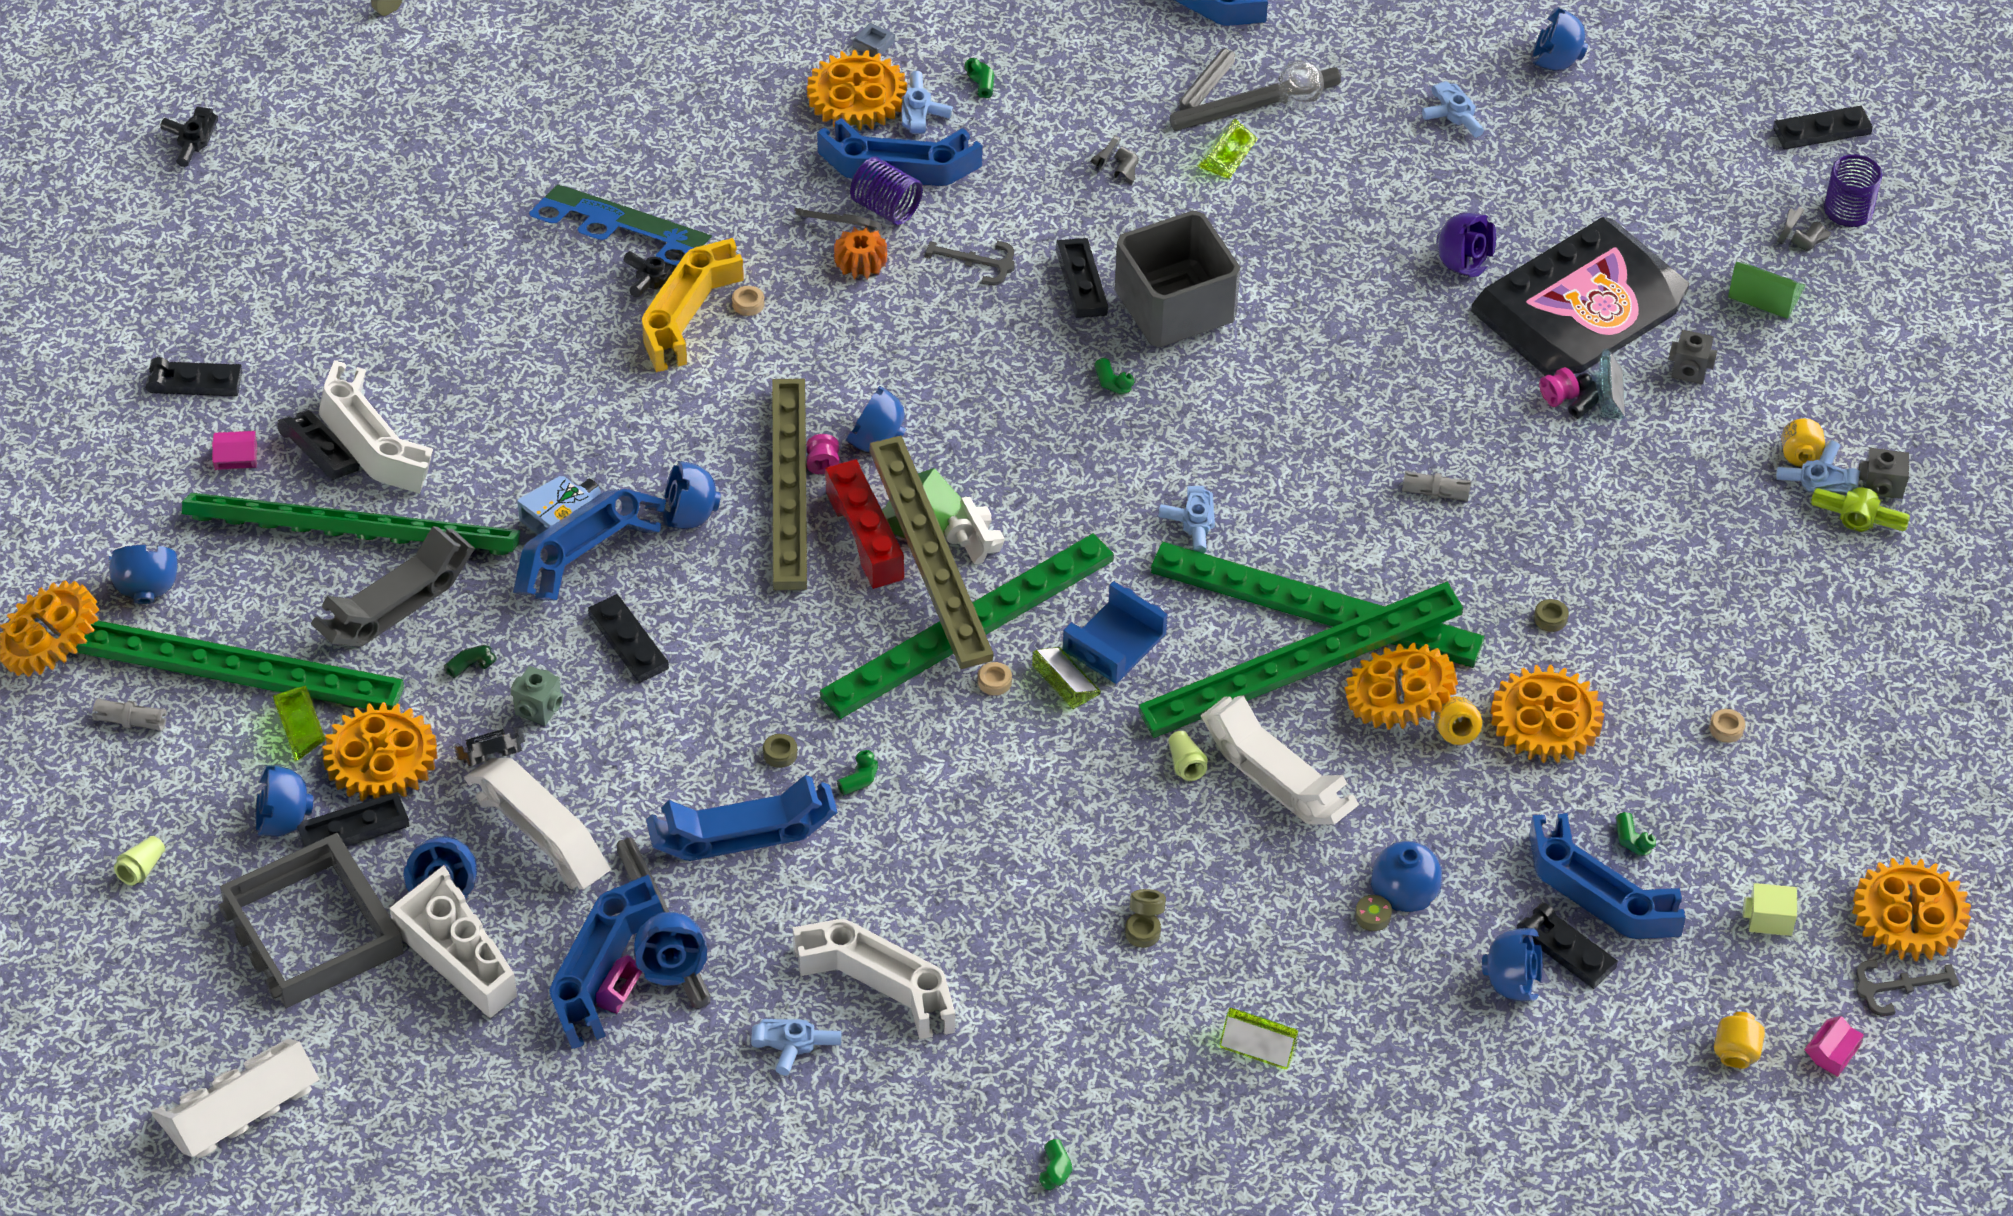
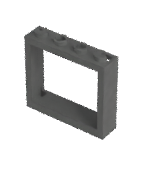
[218,833,404,1008]

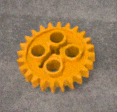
[807,50,907,131]
[0,580,99,677]
[1345,643,1458,730]
[1490,665,1604,763]
[322,702,438,802]
[1852,857,1971,962]

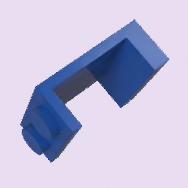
[1062,581,1168,684]

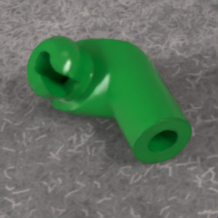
[964,57,995,98]
[1094,358,1135,395]
[837,750,878,796]
[1615,812,1656,856]
[1039,1138,1073,1190]

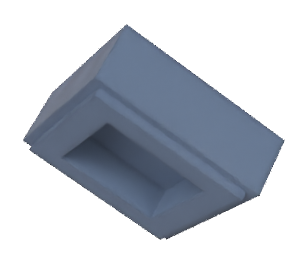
[853,23,895,57]

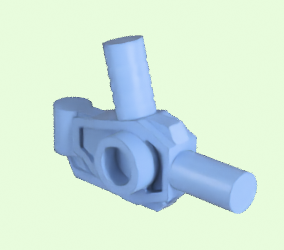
[901,71,953,134]
[1422,81,1484,138]
[1776,440,1860,495]
[1158,486,1215,553]
[751,1019,842,1076]

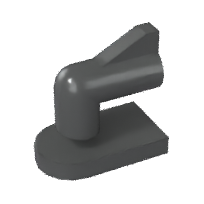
[1090,135,1139,185]
[1777,206,1831,251]

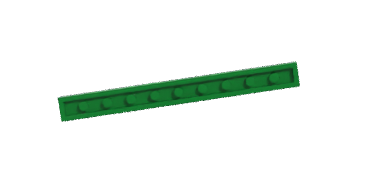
[181,492,520,555]
[820,533,1114,719]
[1151,541,1485,668]
[1139,581,1463,739]
[76,620,404,710]

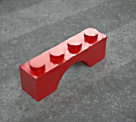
[825,459,904,589]

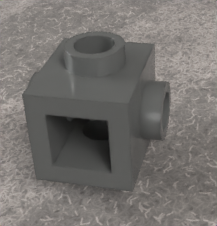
[1668,330,1717,384]
[1858,447,1909,499]

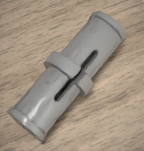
[1402,470,1471,502]
[92,698,167,731]

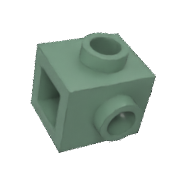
[511,666,563,726]

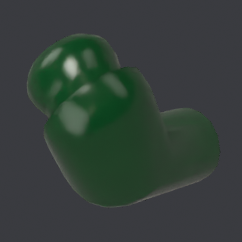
[443,644,497,678]

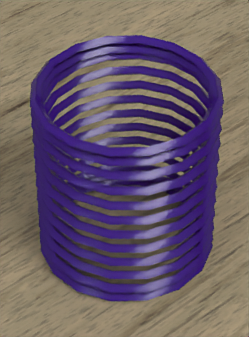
[1824,154,1883,227]
[850,157,923,225]

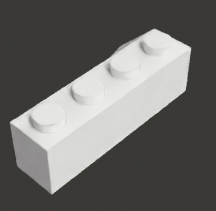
[389,865,517,1018]
[151,1039,320,1158]

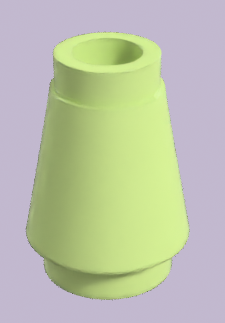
[1168,731,1208,781]
[114,836,165,886]

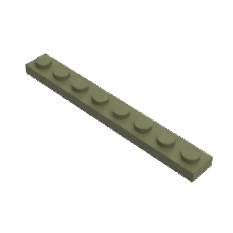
[772,378,807,591]
[869,435,994,670]

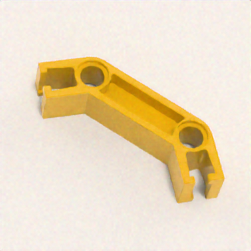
[642,238,744,373]

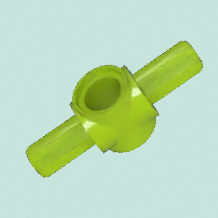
[1811,487,1910,532]

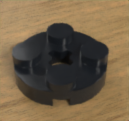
[454,726,525,766]

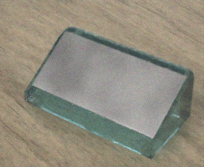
[1598,349,1625,419]

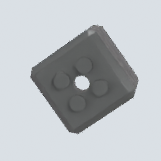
[1114,210,1241,347]

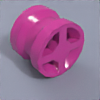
[1539,367,1579,407]
[806,434,839,474]

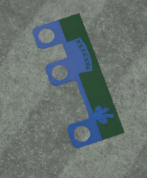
[529,184,712,266]

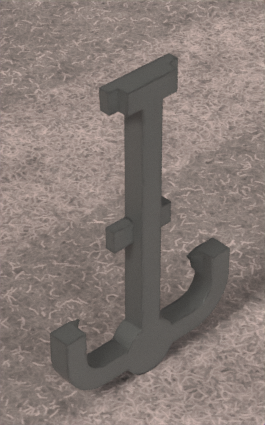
[794,208,882,231]
[925,241,1015,286]
[1856,959,1960,1016]

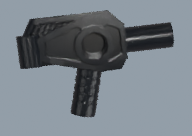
[160,106,218,167]
[623,250,681,298]

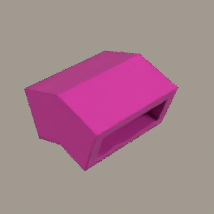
[212,431,257,470]
[596,954,642,1014]
[1804,1016,1864,1077]

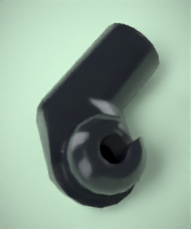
[1568,373,1599,419]

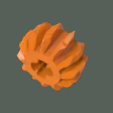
[834,227,887,280]

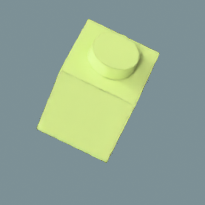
[1743,883,1797,936]

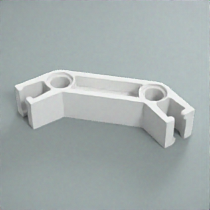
[319,360,433,494]
[1201,696,1359,824]
[464,758,611,889]
[793,919,955,1039]

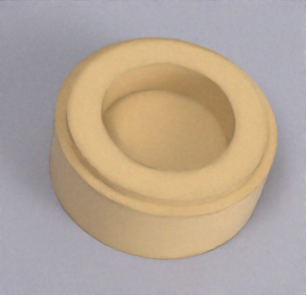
[732,286,764,316]
[978,662,1012,695]
[1709,709,1745,743]

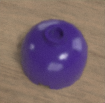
[1436,213,1497,277]

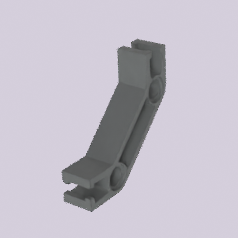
[311,526,475,647]

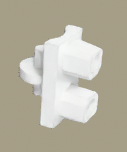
[944,497,1004,564]

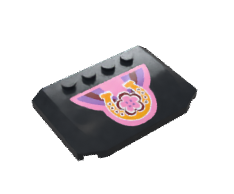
[1471,217,1689,376]

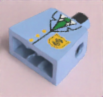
[517,476,601,535]

